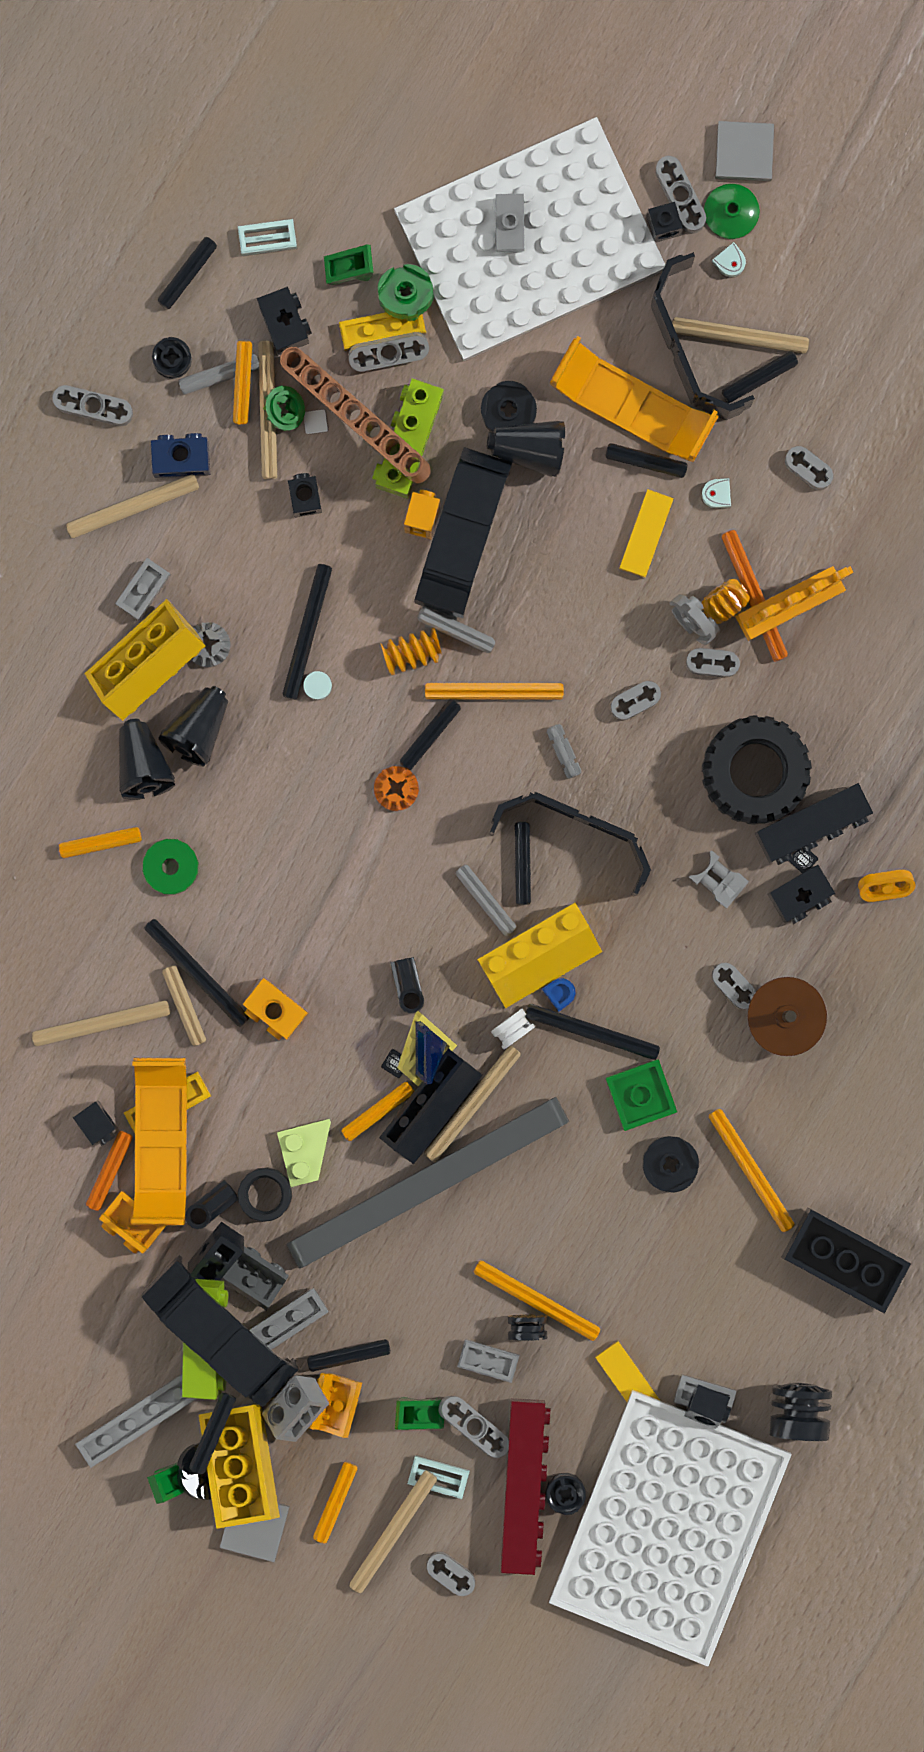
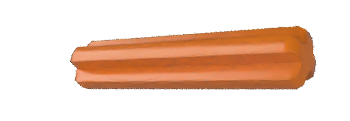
[86,1131,133,1211]

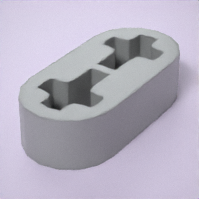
[785,446,833,490]
[686,648,740,677]
[611,681,661,720]
[712,963,756,1009]
[427,1552,475,1596]

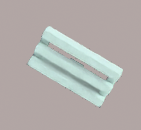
[238,219,297,256]
[407,1455,470,1499]

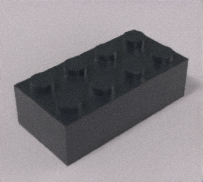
[781,1207,911,1314]

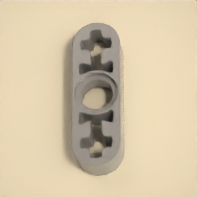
[656,156,706,233]
[348,332,429,372]
[53,385,133,426]
[439,1396,509,1458]

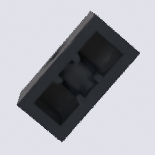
[257,286,312,356]
[767,865,836,924]
[187,1222,244,1281]

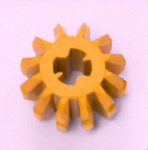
[701,579,750,624]

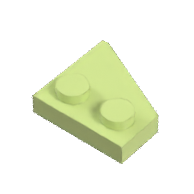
[277,1119,331,1187]

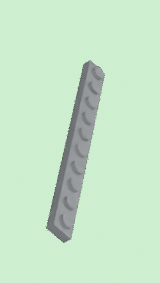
[75,1288,329,1468]

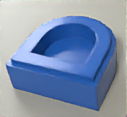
[542,978,575,1012]

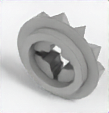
[191,622,230,667]

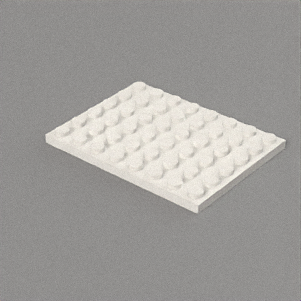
[394,117,665,362]
[549,1390,792,1666]

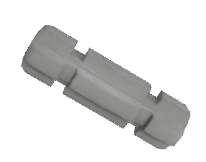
[547,724,582,779]

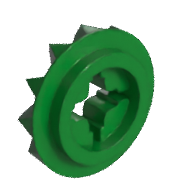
[263,386,305,431]

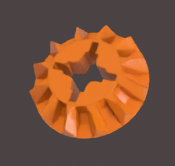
[374,766,419,811]

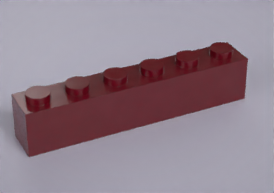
[501,1398,551,1575]

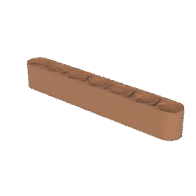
[280,347,431,483]

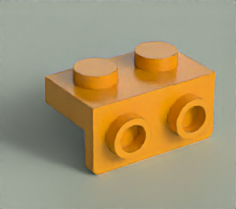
[99,1190,167,1254]
[308,1373,362,1438]

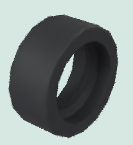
[238,1167,292,1222]

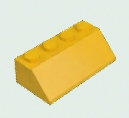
[84,599,205,721]
[477,903,602,1009]
[199,1404,280,1529]

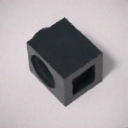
[646,202,683,243]
[288,473,322,518]
[73,1101,118,1146]
[684,1384,731,1429]

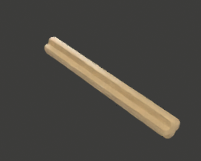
[672,317,809,354]
[258,341,277,479]
[66,475,199,538]
[32,1001,170,1046]
[424,1046,521,1162]
[349,1470,437,1593]

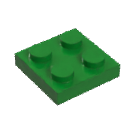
[605,1059,677,1131]

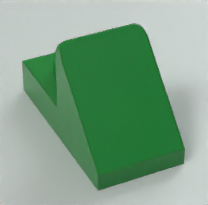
[324,244,374,285]
[395,1397,444,1430]
[147,1462,202,1504]

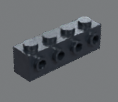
[755,783,873,865]
[379,1048,483,1164]

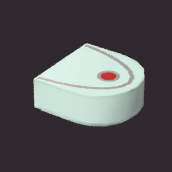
[712,242,746,277]
[701,478,731,508]

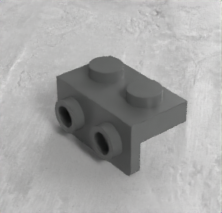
[220,1246,289,1311]

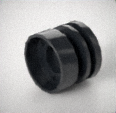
[769,1383,832,1441]

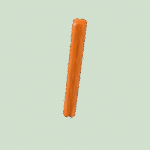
[722,530,788,661]

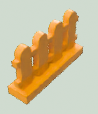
[735,566,854,641]

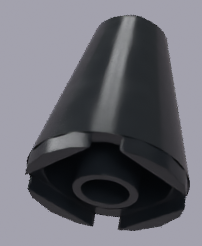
[486,421,565,477]
[158,686,228,767]
[119,718,175,800]

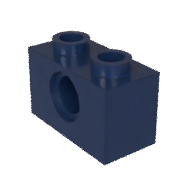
[151,433,211,478]

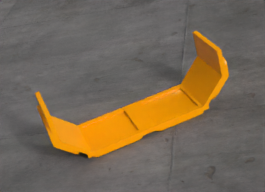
[550,336,719,462]
[131,1057,187,1225]

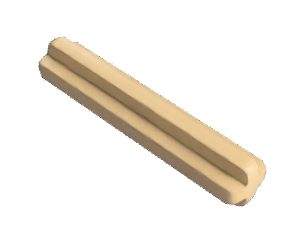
[162,966,206,1046]

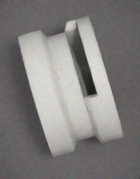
[491,1009,535,1049]

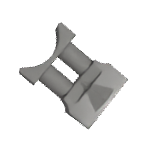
[688,851,749,909]

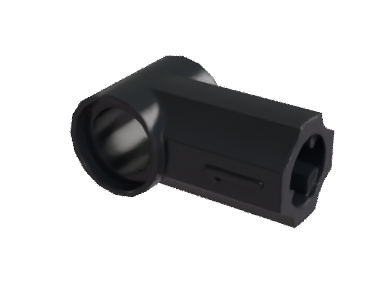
[390,957,424,1014]
[185,1179,238,1229]

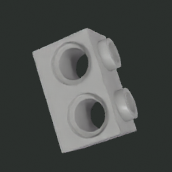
[262,1375,329,1442]

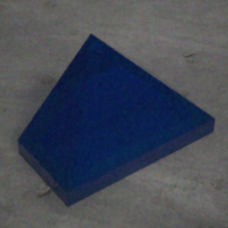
[415,1021,447,1084]

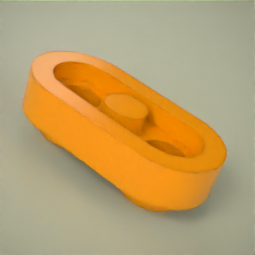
[858,870,916,902]

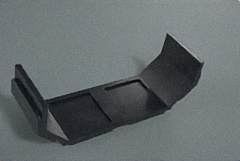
[651,252,755,420]
[414,447,512,618]
[489,792,651,896]
[142,1255,299,1407]

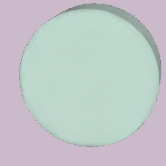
[304,671,332,700]

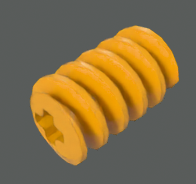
[380,627,442,675]

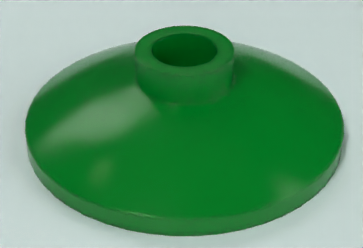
[704,184,760,239]

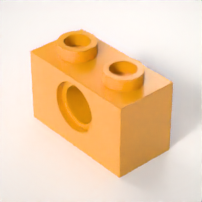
[404,490,440,540]
[242,978,309,1040]

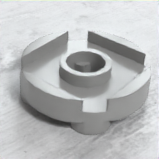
[670,594,720,645]

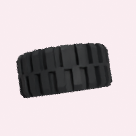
[702,715,812,825]

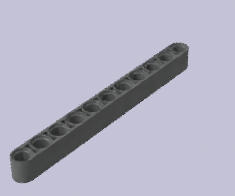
[286,1097,570,1269]

